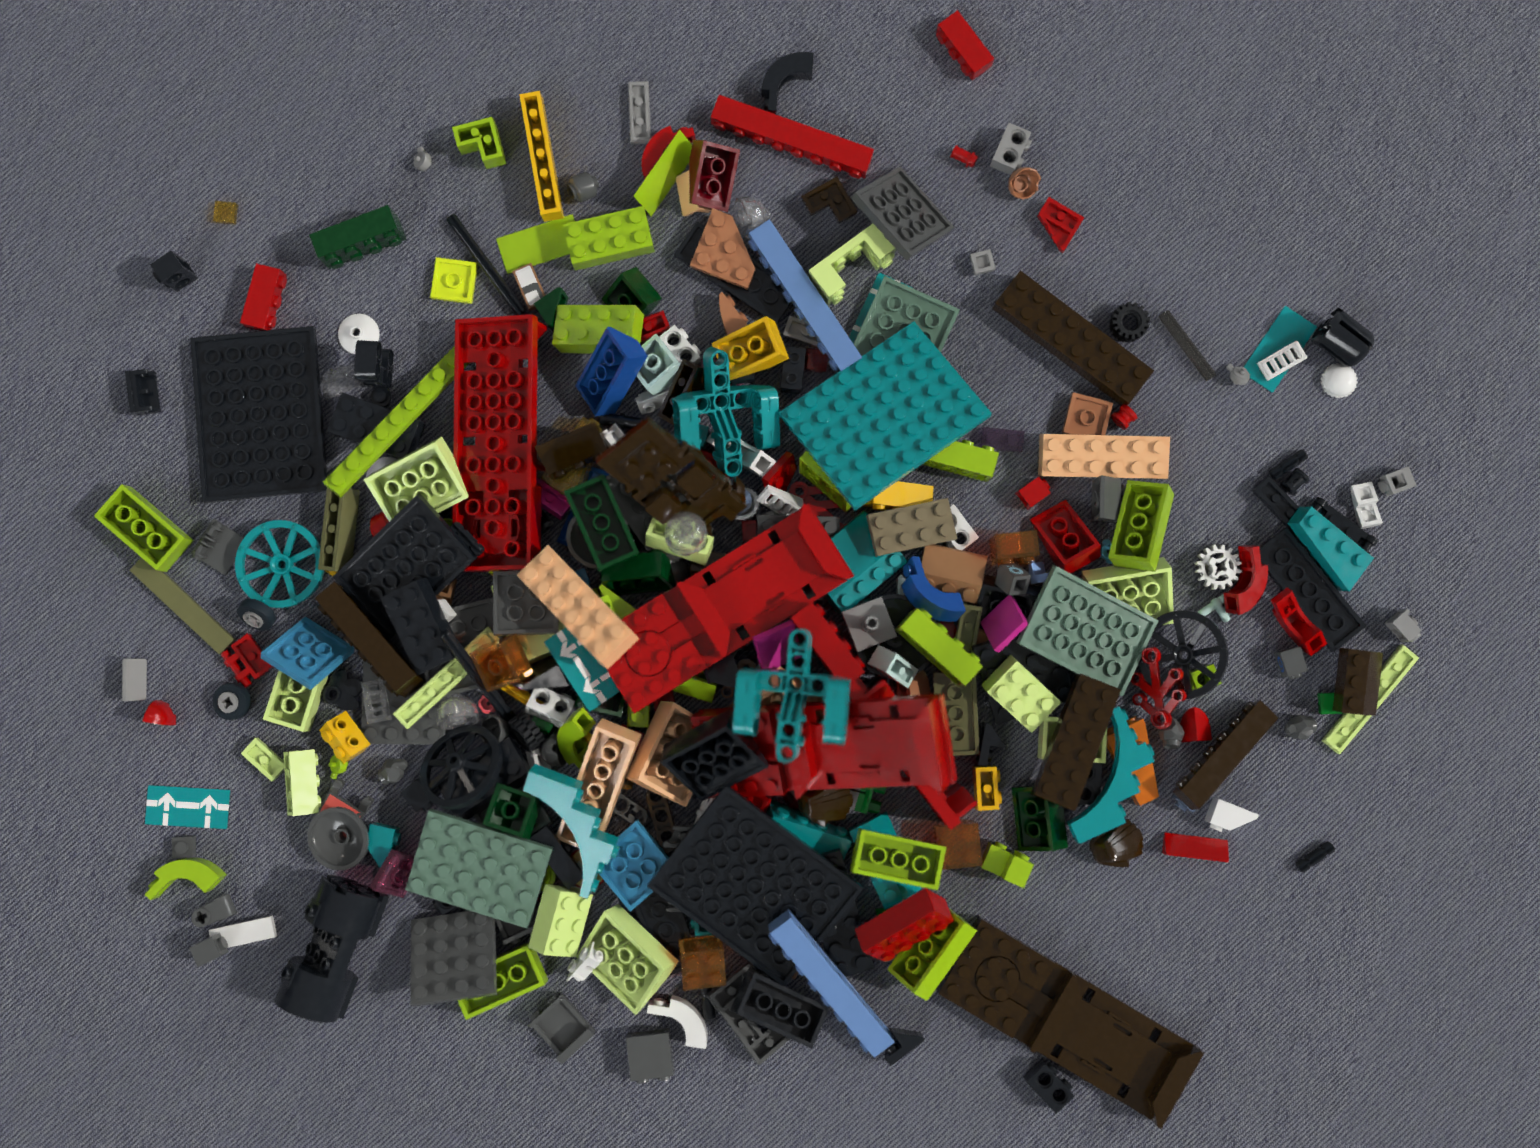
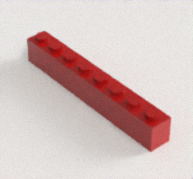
[710,95,874,179]

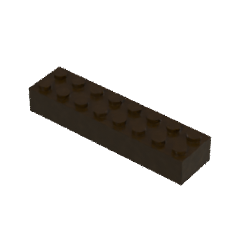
[992,270,1154,405]

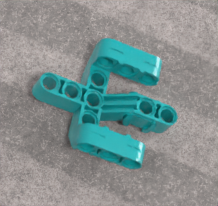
[672,347,780,477]
[733,628,851,763]

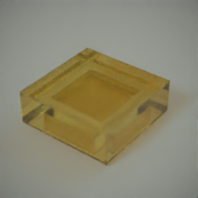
[213,201,238,225]

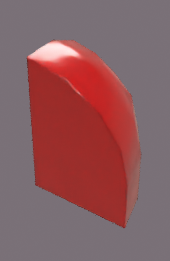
[142,700,176,725]
[1180,707,1212,742]

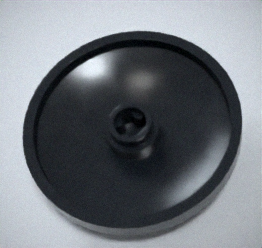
[853,594,936,679]

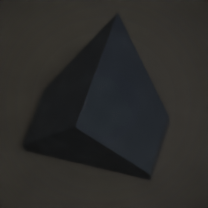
[703,653,738,688]

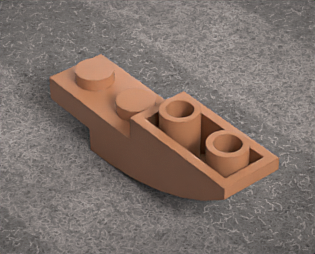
[719,292,748,336]

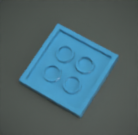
[260,617,354,690]
[599,820,669,912]

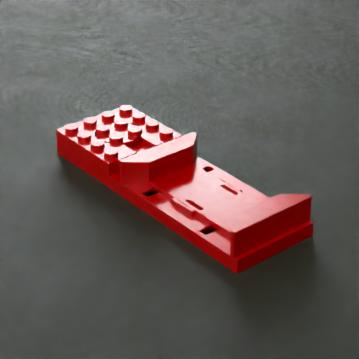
[453,314,547,572]
[605,503,854,713]
[790,602,978,830]
[690,693,957,798]

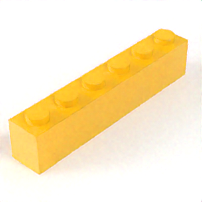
[519,91,564,222]

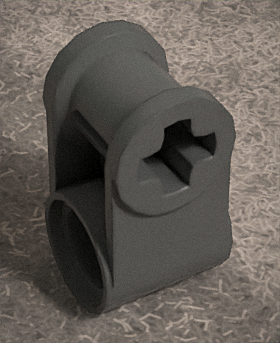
[191,894,237,927]

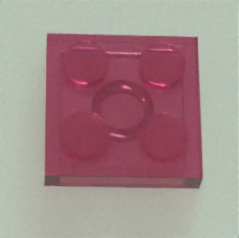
[370,849,415,898]

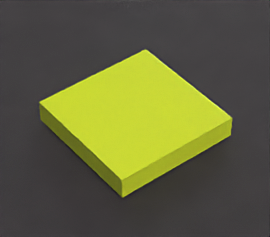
[430,257,478,304]

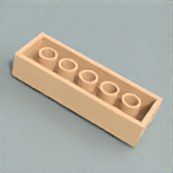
[1038,434,1170,479]
[517,545,639,669]
[556,718,642,848]

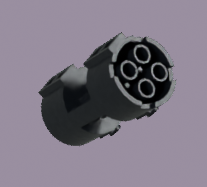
[274,875,389,1023]

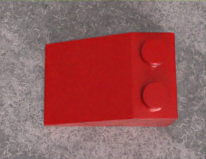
[1030,499,1101,574]

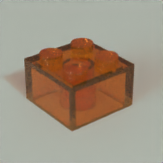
[989,530,1040,568]
[470,634,533,692]
[933,821,983,870]
[678,935,726,991]

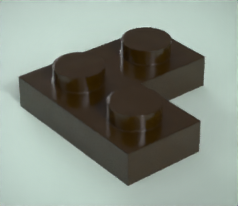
[801,177,857,224]

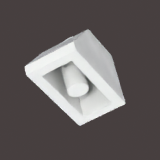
[1204,797,1259,832]

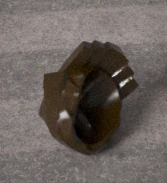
[798,788,853,827]
[1089,819,1144,867]

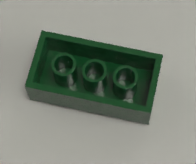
[309,205,407,269]
[564,474,639,572]

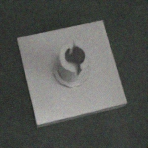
[841,597,897,652]

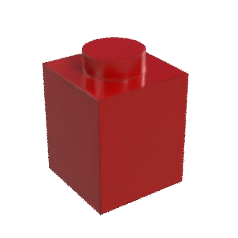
[1015,476,1051,510]

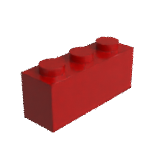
[936,10,995,81]
[240,263,287,331]

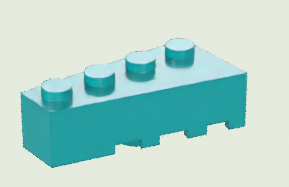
[1288,507,1374,592]
[766,800,852,860]

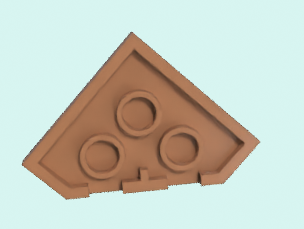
[690,208,755,290]

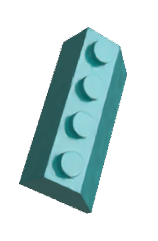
[848,811,921,909]

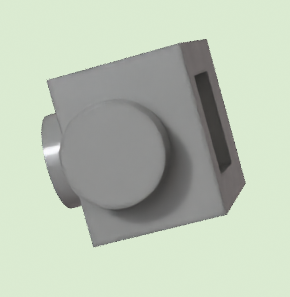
[1378,466,1417,496]
[1384,609,1422,642]

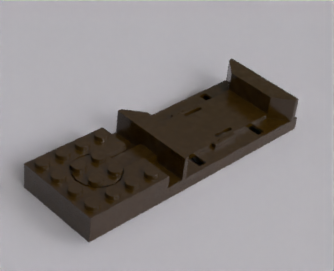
[936,915,1204,1129]

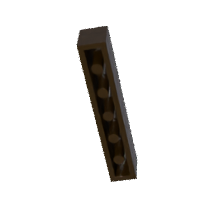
[1173,700,1279,810]

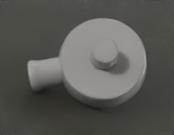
[414,147,432,171]
[1226,364,1250,385]

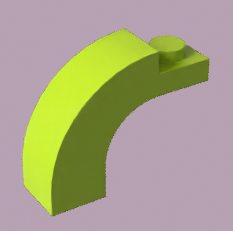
[557,707,596,769]
[144,857,227,900]

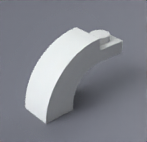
[706,430,777,478]
[647,995,708,1049]

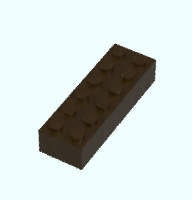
[315,581,425,698]
[1030,674,1121,811]

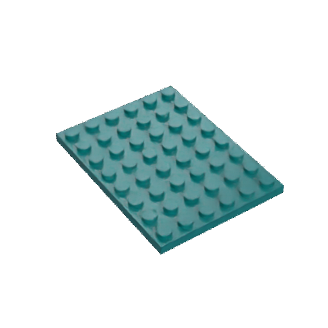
[779,321,992,511]

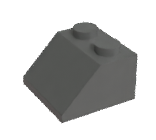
[1091,476,1124,523]

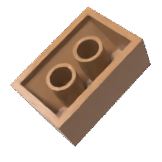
[921,544,987,604]

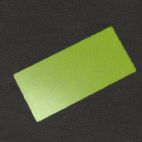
[634,130,692,216]
[496,214,575,274]

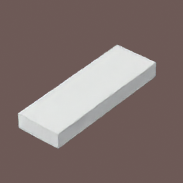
[208,915,277,948]

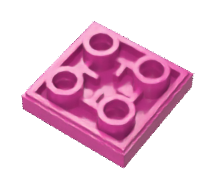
[980,595,1028,653]
[753,620,802,669]

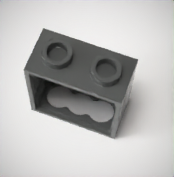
[626,1028,675,1084]

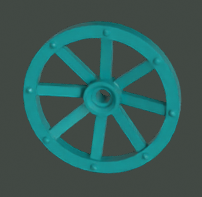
[235,520,325,608]

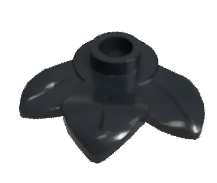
[322,669,363,711]

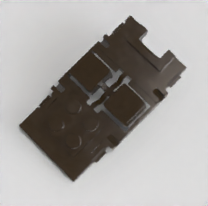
[596,416,747,536]

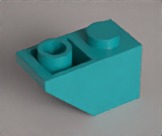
[368,822,401,871]

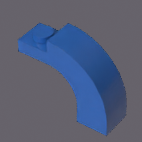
[901,556,966,622]

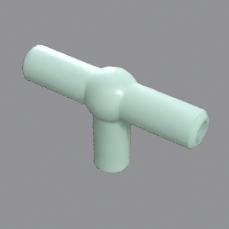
[1198,589,1231,623]

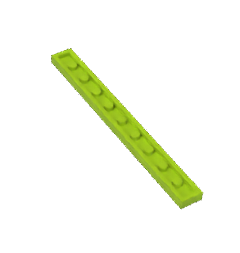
[323,346,469,498]

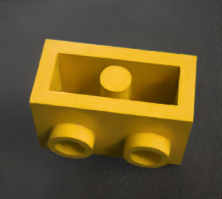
[319,711,371,764]
[972,765,1002,811]

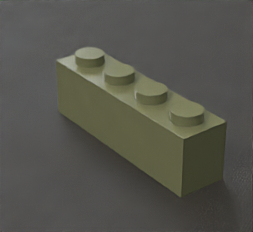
[318,488,360,572]

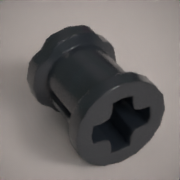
[1280,468,1309,496]

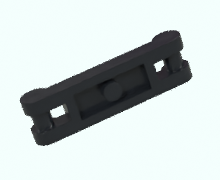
[1313,497,1378,554]

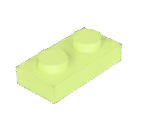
[241,737,284,782]

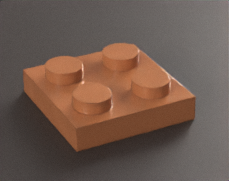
[1062,392,1113,435]

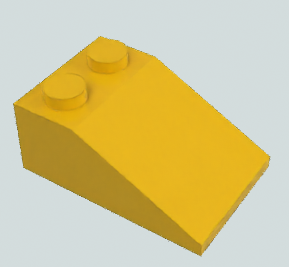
[711,316,789,380]

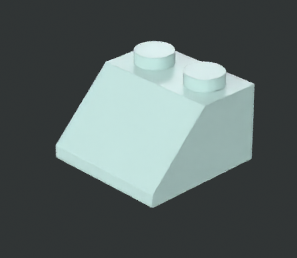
[637,333,680,396]

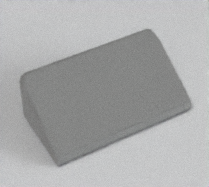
[122,659,147,701]

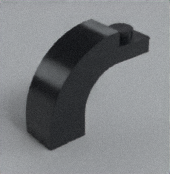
[761,52,814,115]

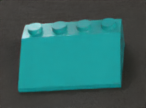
[824,511,907,614]

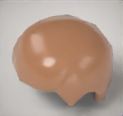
[1008,167,1041,200]

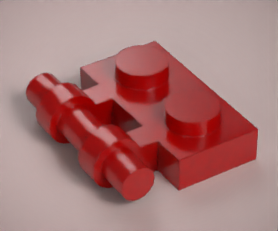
[220,633,274,688]

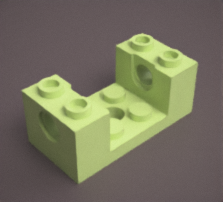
[808,224,896,306]

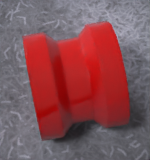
[1111,404,1138,430]

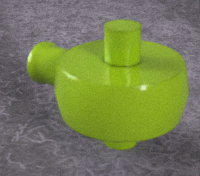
[329,755,348,779]

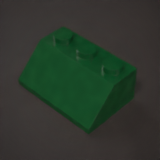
[601,550,676,596]
[1012,785,1068,851]

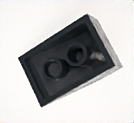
[510,656,572,690]

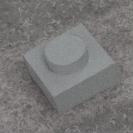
[969,249,996,276]

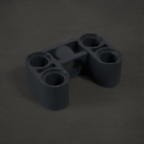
[354,340,394,388]

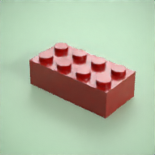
[855,888,954,962]

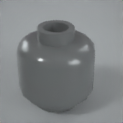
[567,172,599,203]

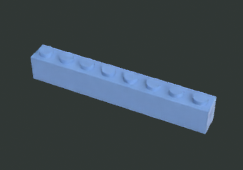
[748,219,862,372]
[768,909,895,1058]

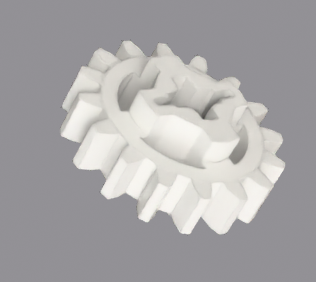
[1194,545,1242,590]

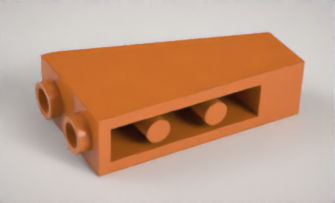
[1107,716,1159,806]

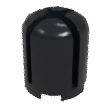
[1311,307,1375,367]

